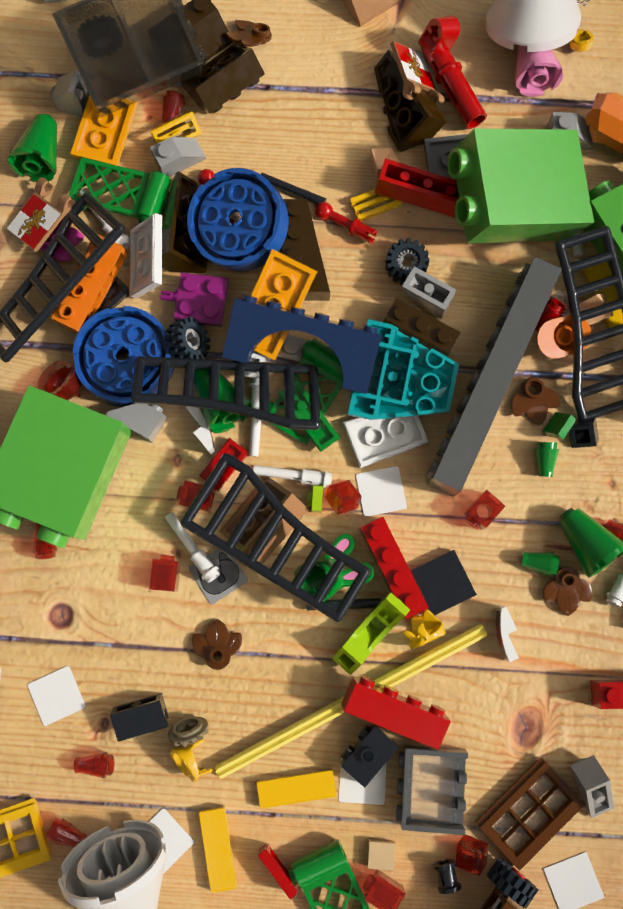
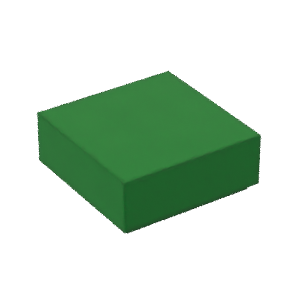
[542,412,576,439]

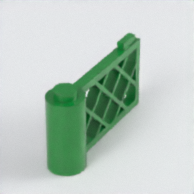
[69,157,171,223]
[269,338,343,445]
[288,839,370,909]

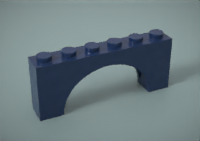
[222,294,383,394]

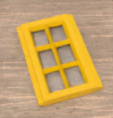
[0,797,52,878]

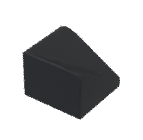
[569,417,599,448]

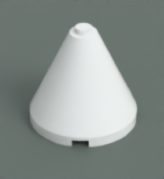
[486,0,581,52]
[58,820,167,909]

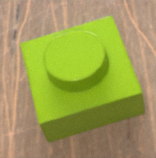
[307,486,323,513]

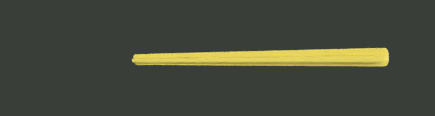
[215,624,487,779]

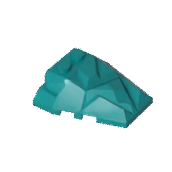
[347,319,459,420]

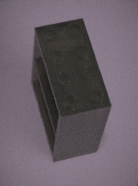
[52,0,206,118]

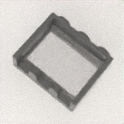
[396,745,468,835]

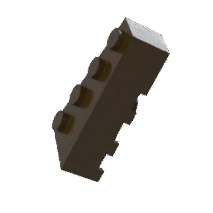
[282,199,330,301]

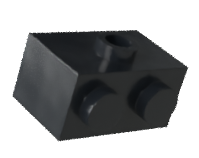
[340,724,399,788]

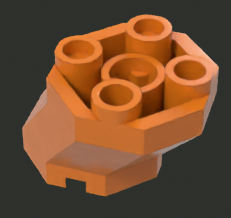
[586,92,623,154]

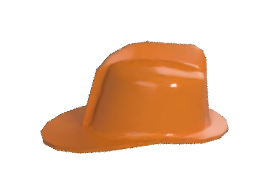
[537,315,591,358]

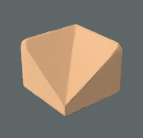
[370,148,399,177]
[579,294,614,326]

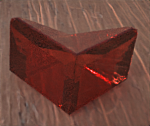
[325,480,362,515]
[456,835,489,876]

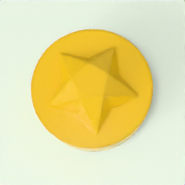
[569,30,594,52]

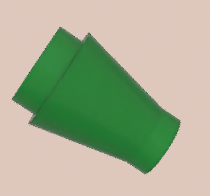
[535,442,560,477]
[521,552,560,577]

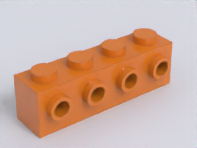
[51,234,127,334]

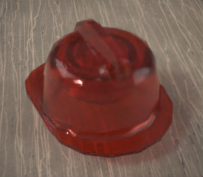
[38,360,82,400]

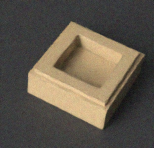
[367,839,395,871]

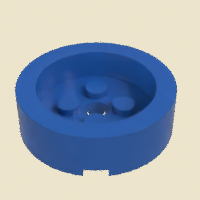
[187,168,289,272]
[73,306,175,407]

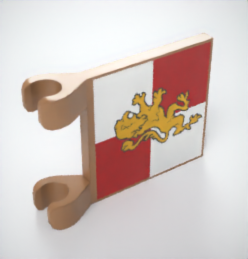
[390,41,445,103]
[6,177,76,252]

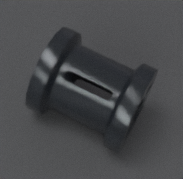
[433,859,462,894]

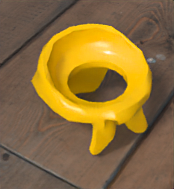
[403,609,446,650]
[170,739,213,782]

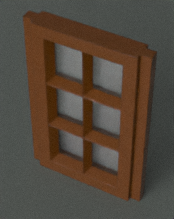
[475,756,585,871]

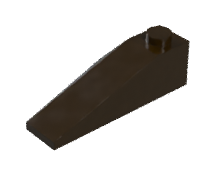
[374,50,446,152]

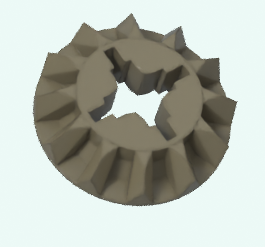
[168,716,209,747]

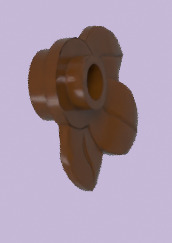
[226,20,272,47]
[511,377,560,425]
[543,566,592,616]
[192,619,242,670]

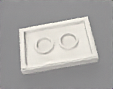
[129,213,162,298]
[343,415,429,469]

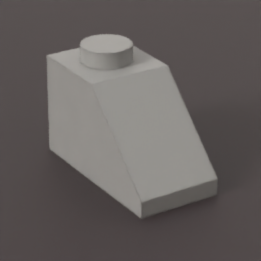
[51,71,90,117]
[546,112,593,149]
[150,137,206,177]
[402,266,456,319]
[106,403,167,443]
[570,755,614,818]

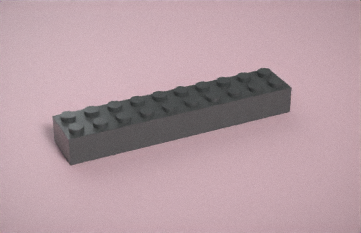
[426,257,562,497]

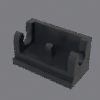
[110,693,169,742]

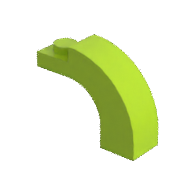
[332,592,410,675]

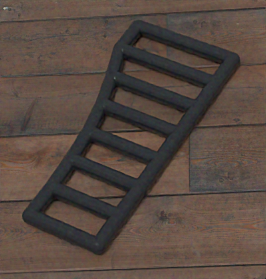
[0,193,125,363]
[555,226,623,420]
[131,356,321,430]
[180,453,370,622]

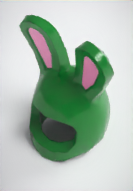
[294,534,374,602]

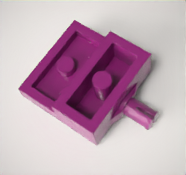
[160,273,229,327]

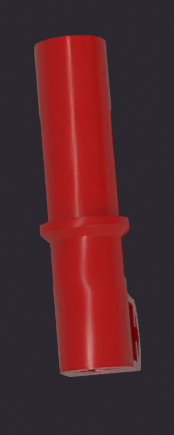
[418,15,487,129]

